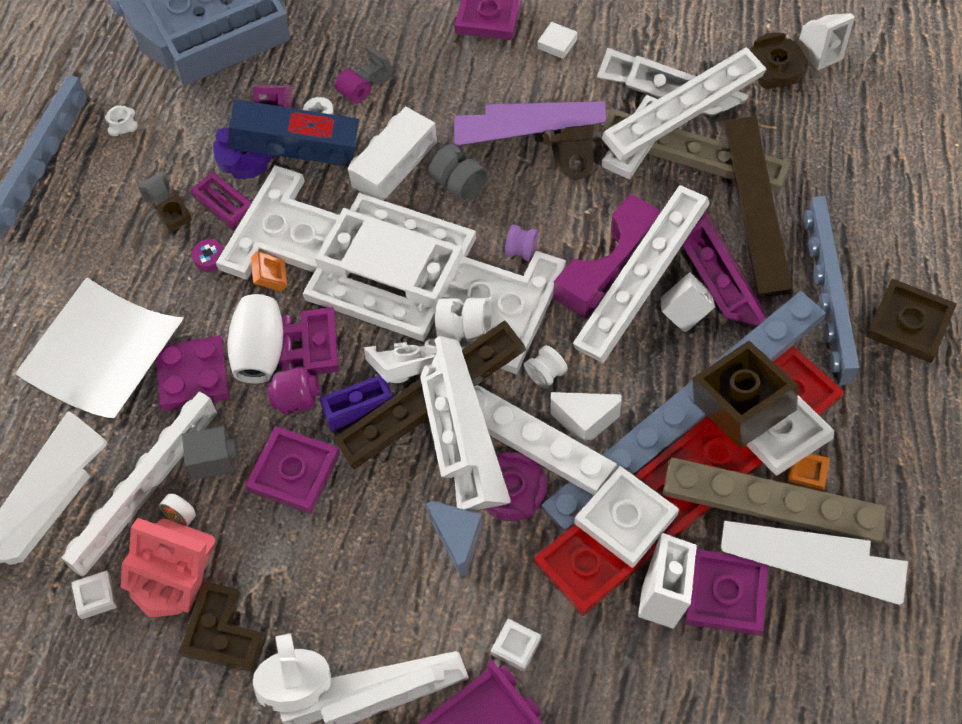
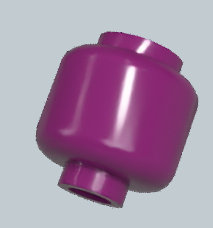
[267,367,321,415]

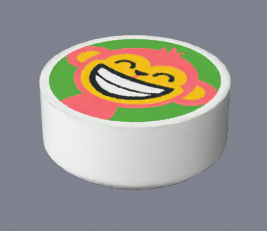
[159,494,196,526]

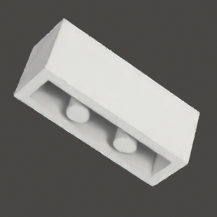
[348,106,437,201]

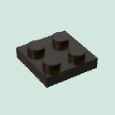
[866,278,957,363]

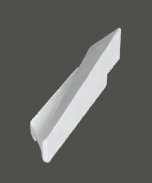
[420,336,510,511]
[280,651,469,724]

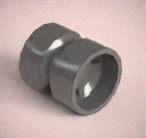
[428,144,488,202]

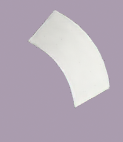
[15,278,184,418]

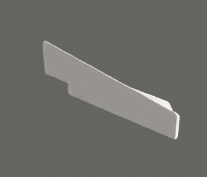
[597,48,748,117]
[0,412,108,565]
[721,521,908,605]

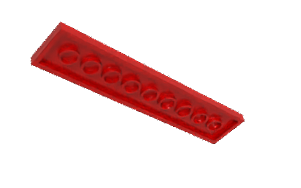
[534,346,844,616]

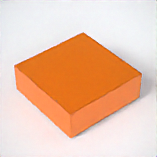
[251,251,287,292]
[787,454,830,492]

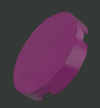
[485,452,547,521]

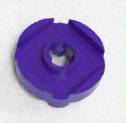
[213,127,276,179]

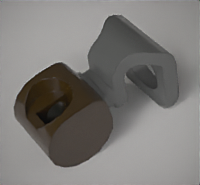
[137,171,192,233]

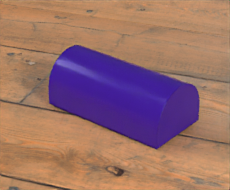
[319,375,393,431]

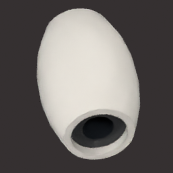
[227,294,283,384]

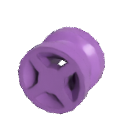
[505,224,538,262]

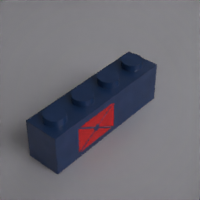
[228,100,359,166]

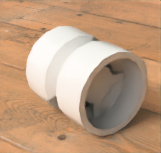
[435,298,492,343]

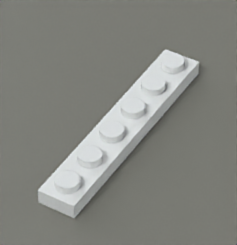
[601,47,766,162]
[573,185,709,363]
[474,385,617,495]
[61,391,217,577]

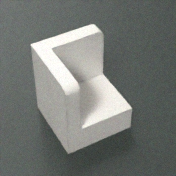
[661,272,715,332]

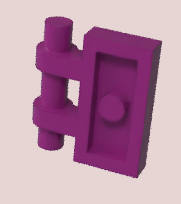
[278,307,340,375]

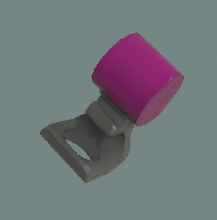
[335,45,393,104]

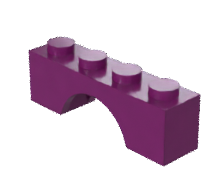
[553,194,662,319]

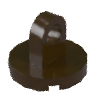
[543,125,605,180]

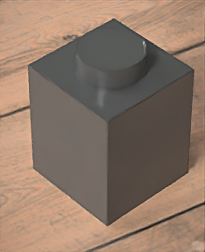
[182,426,238,480]

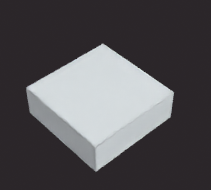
[538,22,578,59]
[71,571,118,619]
[490,619,541,672]

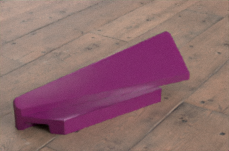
[683,210,768,326]

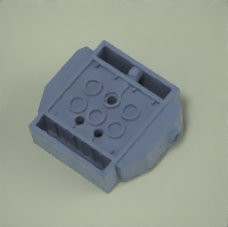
[109,0,290,86]

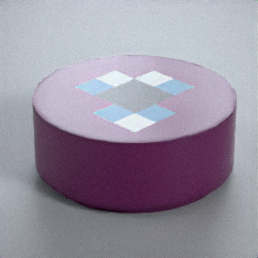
[192,239,224,272]

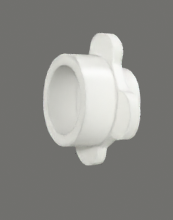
[105,106,138,136]

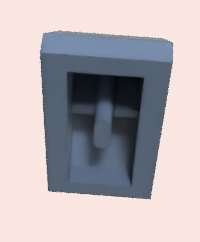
[426,500,483,578]

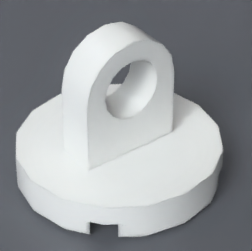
[252,633,331,712]

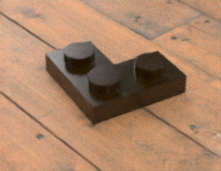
[179,581,265,673]

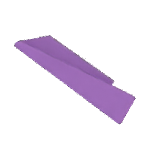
[454,101,606,145]

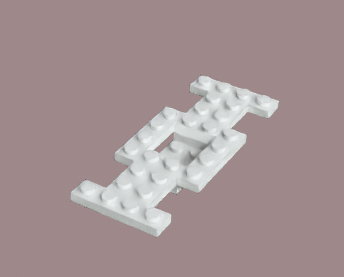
[216,165,566,374]

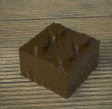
[693,340,798,449]

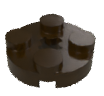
[750,32,810,89]

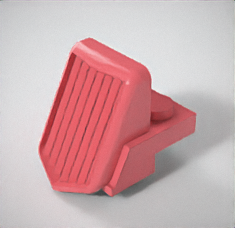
[120,518,215,617]

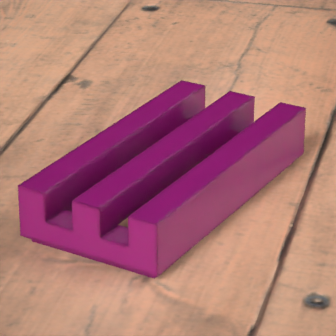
[190,172,252,230]

